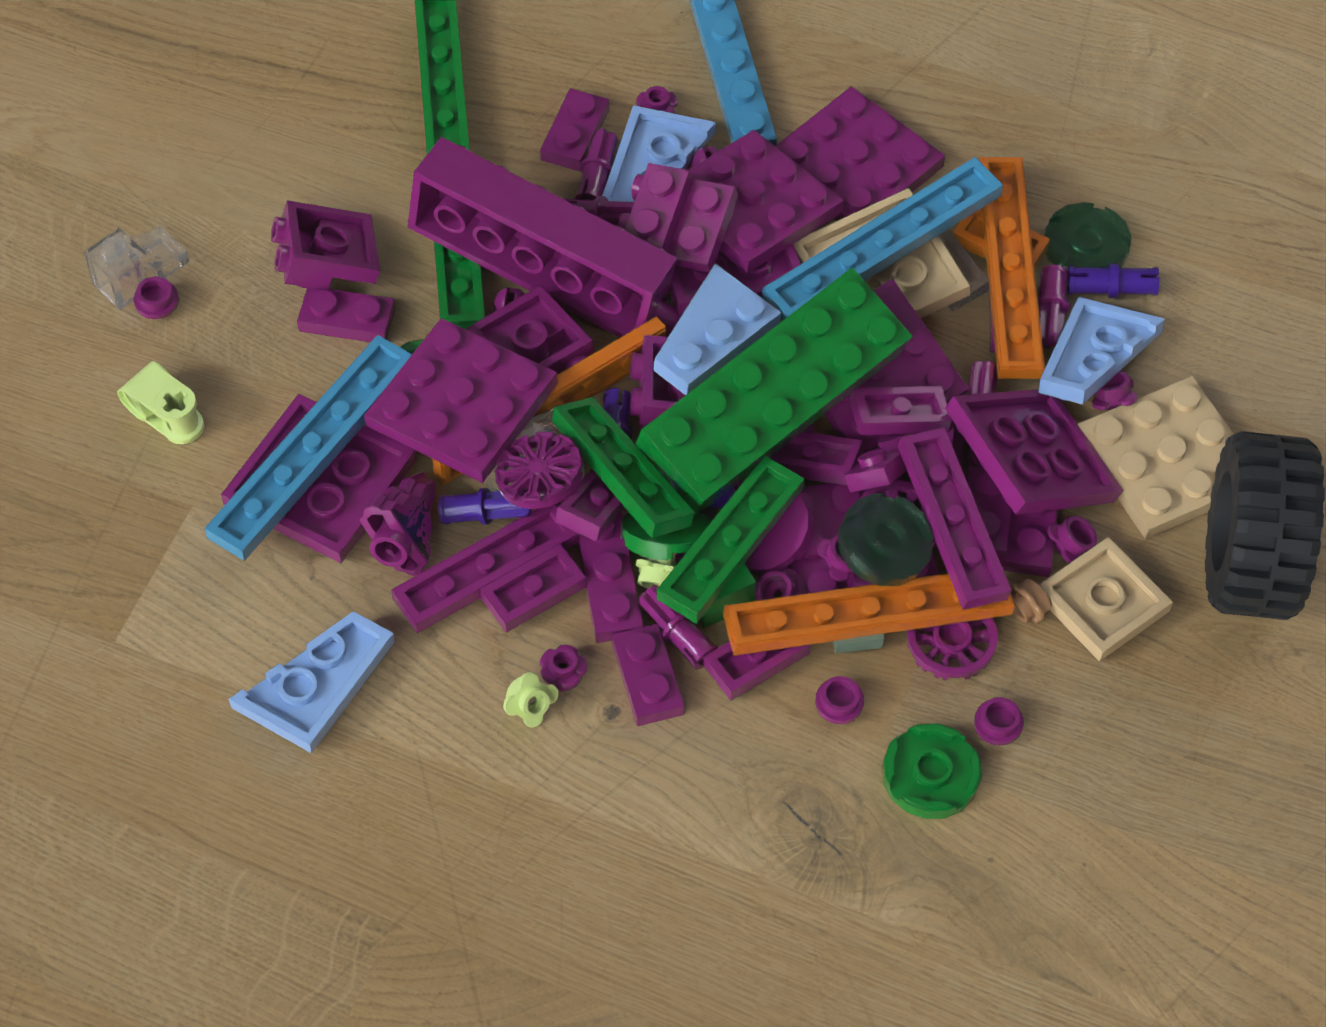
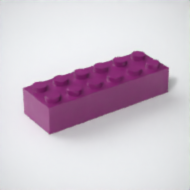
[407,137,677,338]

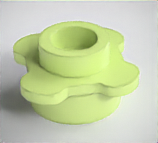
[636,558,677,589]
[503,672,558,728]

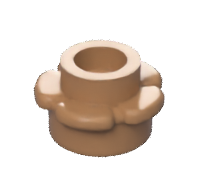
[1010,579,1051,624]

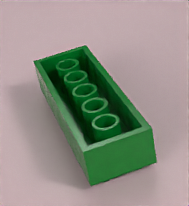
[635,267,913,517]

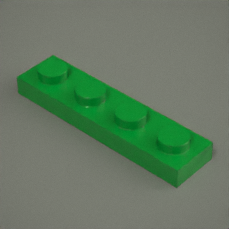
[551,397,695,538]
[656,456,805,624]

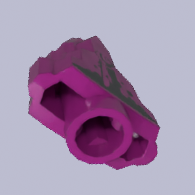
[359,472,436,576]

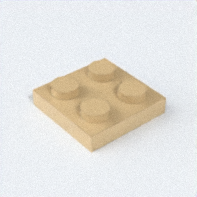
[1039,537,1173,662]

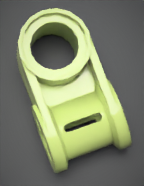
[117,361,205,445]

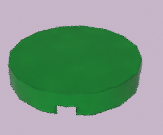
[621,513,712,561]
[882,723,982,819]

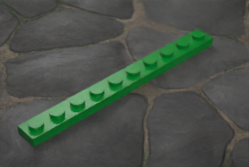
[414,0,485,330]

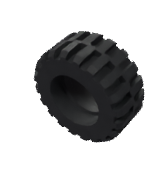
[1205,431,1325,620]

